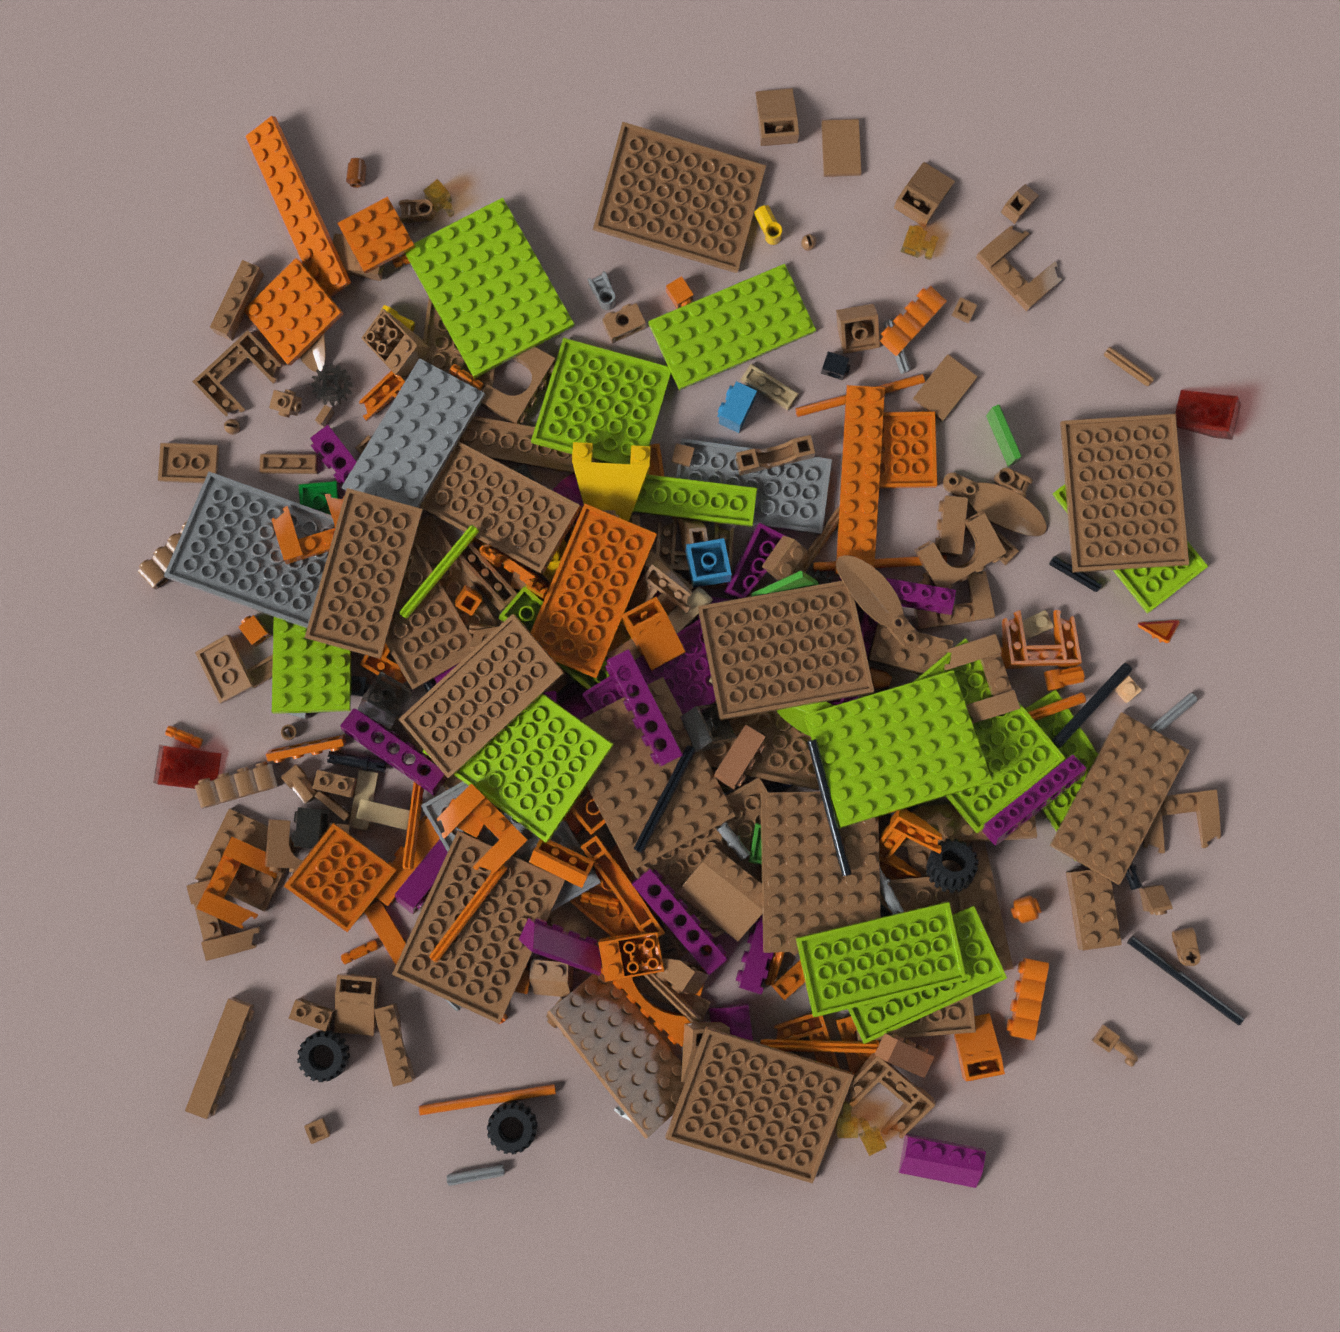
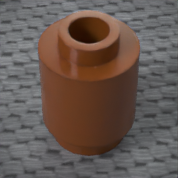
[346,158,367,188]
[869,667,892,690]

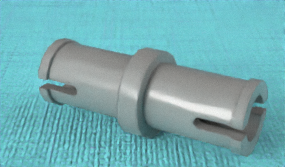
[717,822,750,860]

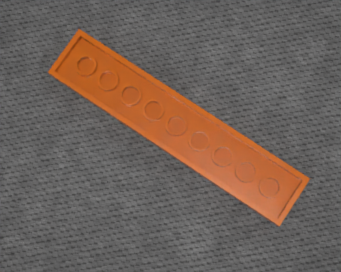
[245,116,351,298]
[835,385,885,574]

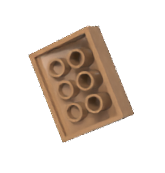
[676,846,763,941]

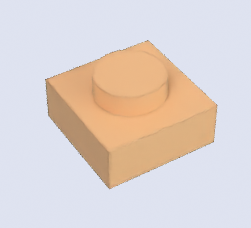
[1115,676,1142,703]

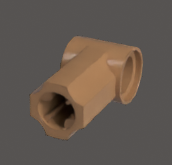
[281,764,317,804]

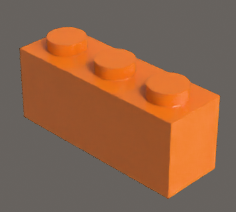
[529,839,595,888]

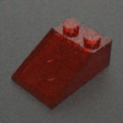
[1175,390,1241,440]
[153,744,222,789]

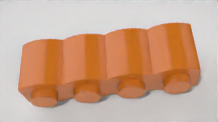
[880,286,947,356]
[1006,957,1049,1041]

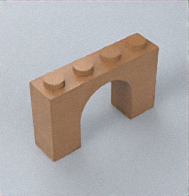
[480,347,556,424]
[914,511,1006,589]
[265,819,350,872]

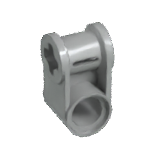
[587,271,616,310]

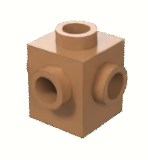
[269,389,302,418]

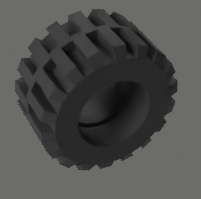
[926,839,979,893]
[297,1030,350,1082]
[487,1101,538,1155]

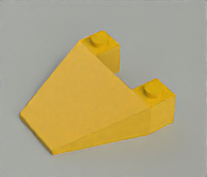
[572,442,651,522]

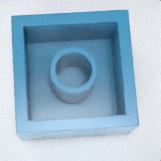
[717,381,757,433]
[685,538,732,588]

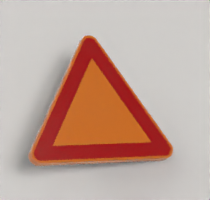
[1138,620,1180,643]

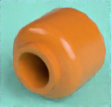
[1011,895,1041,923]

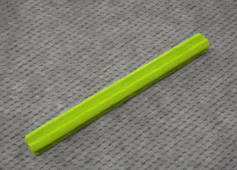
[399,525,479,618]

